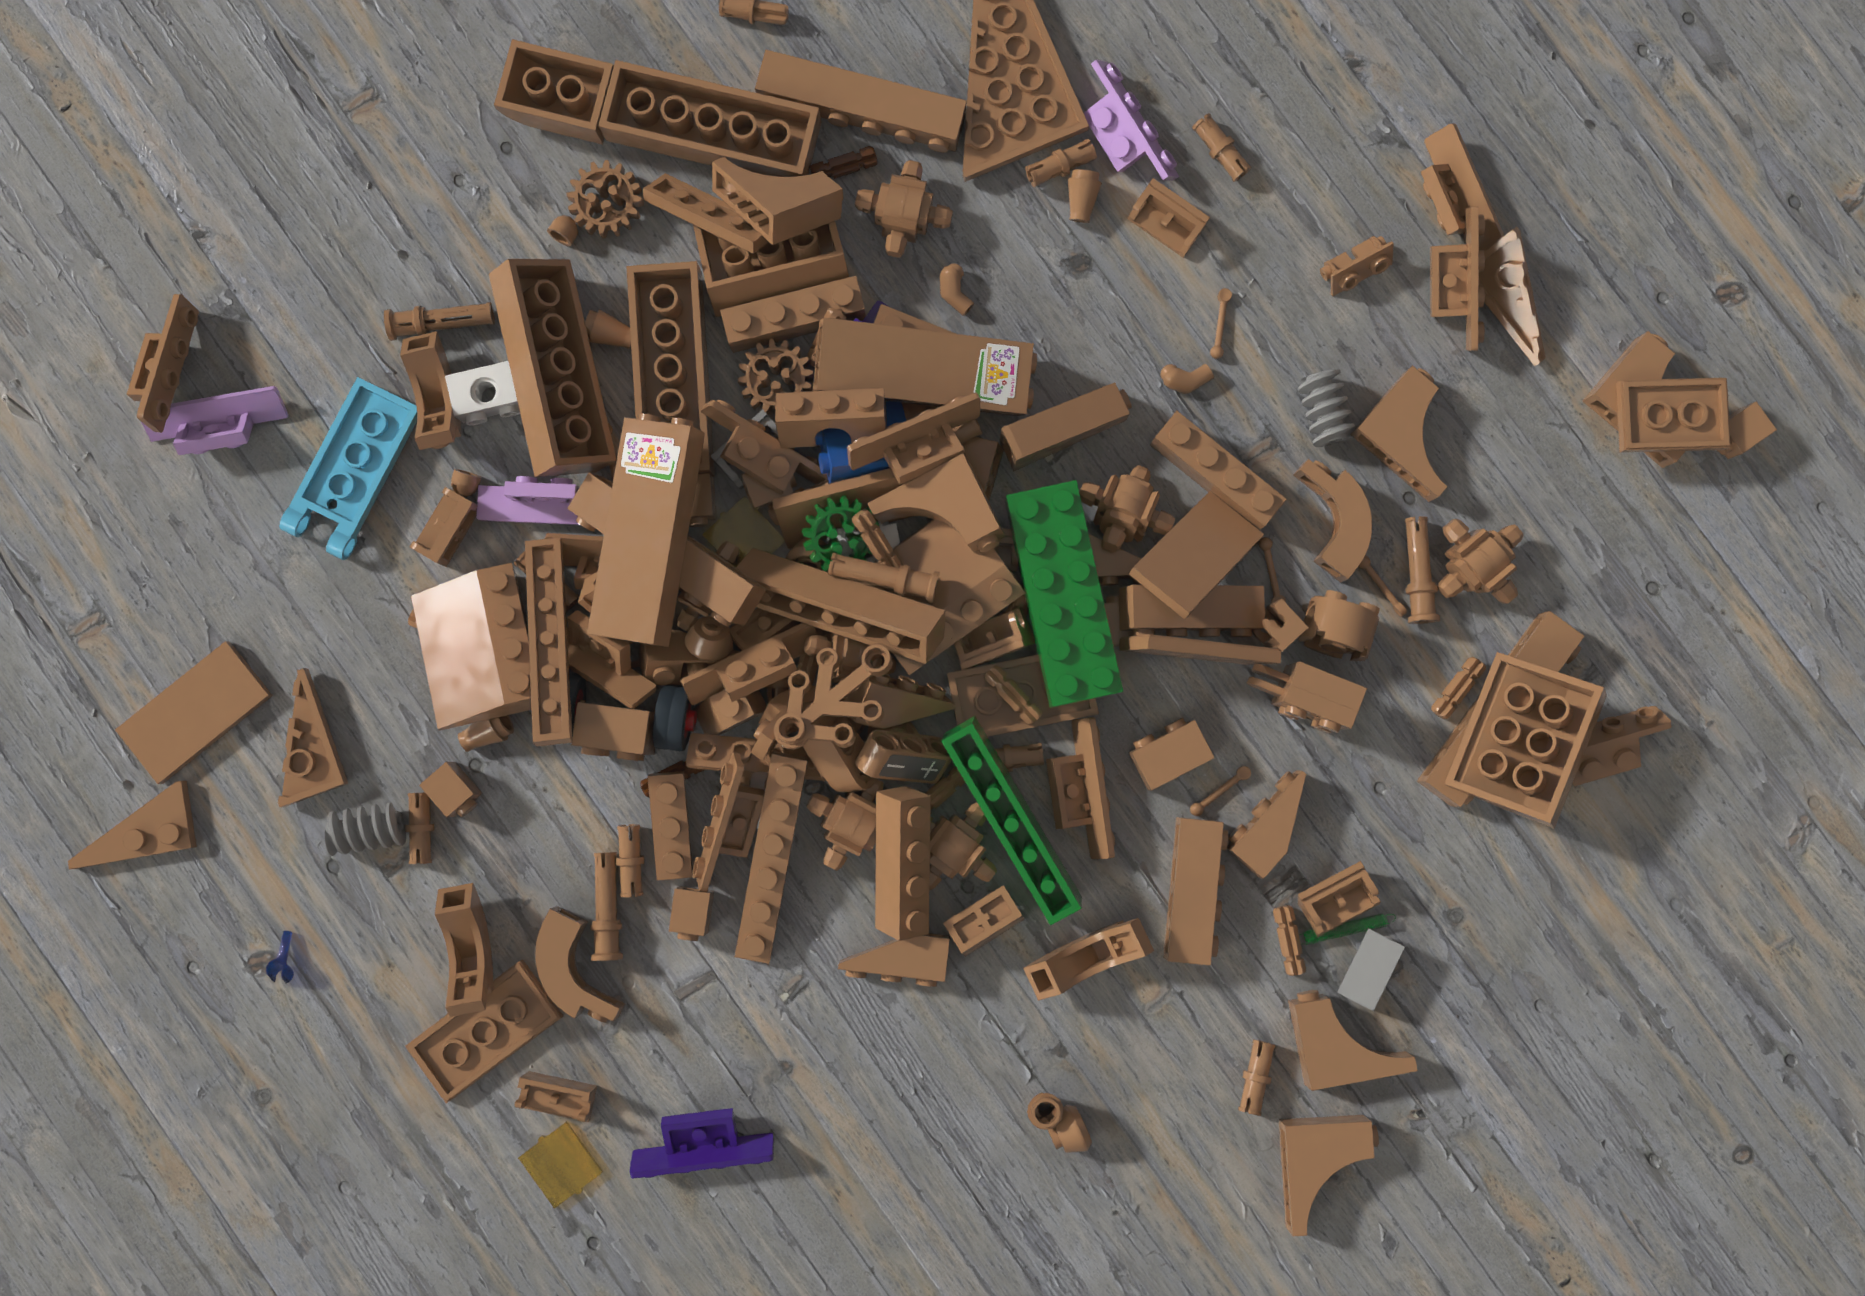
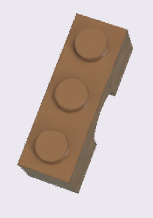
[775,388,887,448]

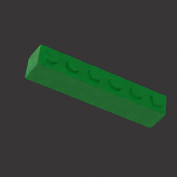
[941,716,1082,926]

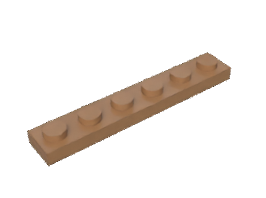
[525,537,573,747]
[734,751,809,964]

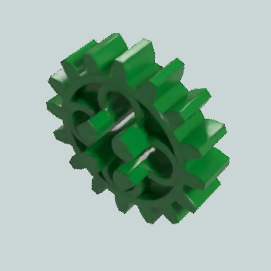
[802,495,879,571]

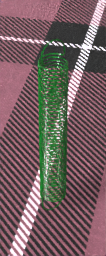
[1299,914,1396,945]

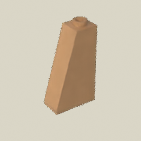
[999,382,1132,472]

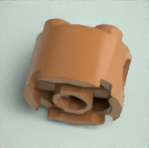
[1298,590,1380,661]

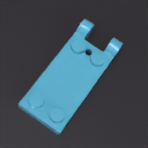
[279,377,417,560]

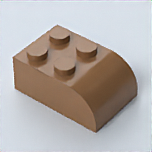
[494,39,614,145]

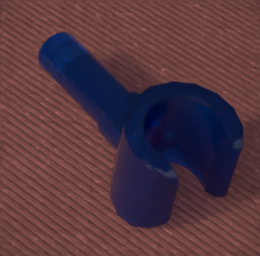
[266,931,294,983]

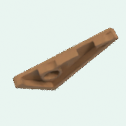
[1478,227,1546,366]
[278,668,348,807]
[68,781,197,870]

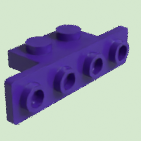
[629,1108,774,1179]

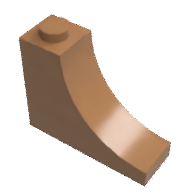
[712,157,843,245]
[1583,331,1685,468]
[1350,365,1448,502]
[867,454,1006,553]
[1288,990,1418,1091]
[1279,1115,1379,1236]

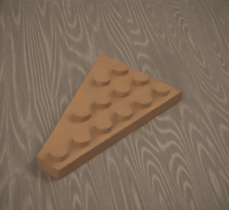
[962,0,1089,182]

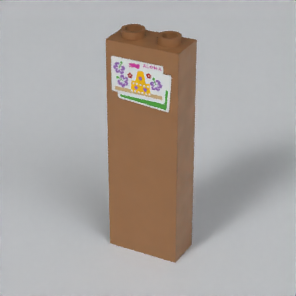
[813,317,1037,416]
[587,413,705,647]

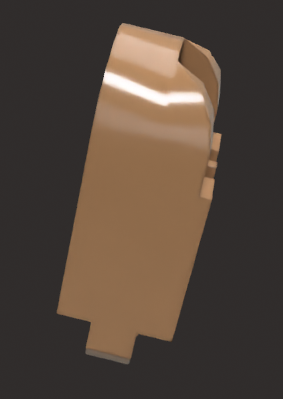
[802,701,876,793]

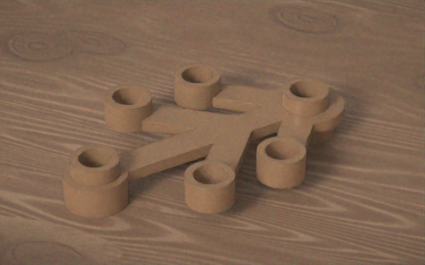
[774,644,893,749]

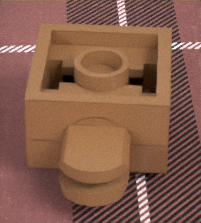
[1247,661,1367,734]

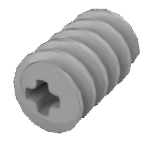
[1298,369,1355,447]
[325,802,407,856]

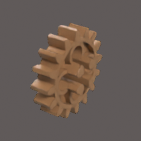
[566,160,644,238]
[737,339,814,415]

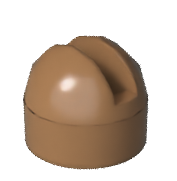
[547,215,578,246]
[451,469,482,497]

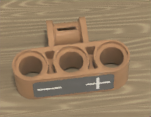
[855,721,952,784]

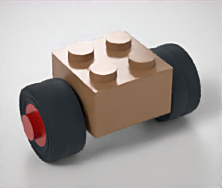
[569,673,697,761]

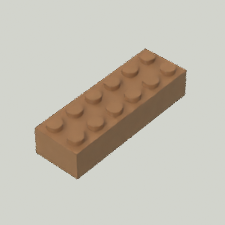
[598,60,822,177]
[489,259,617,477]
[626,261,715,477]

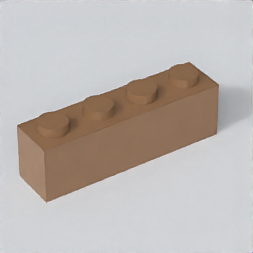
[720,276,866,353]
[1150,411,1287,530]
[1119,585,1265,637]
[875,786,931,941]
[1163,817,1228,966]

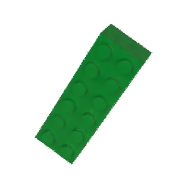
[1004,480,1124,708]

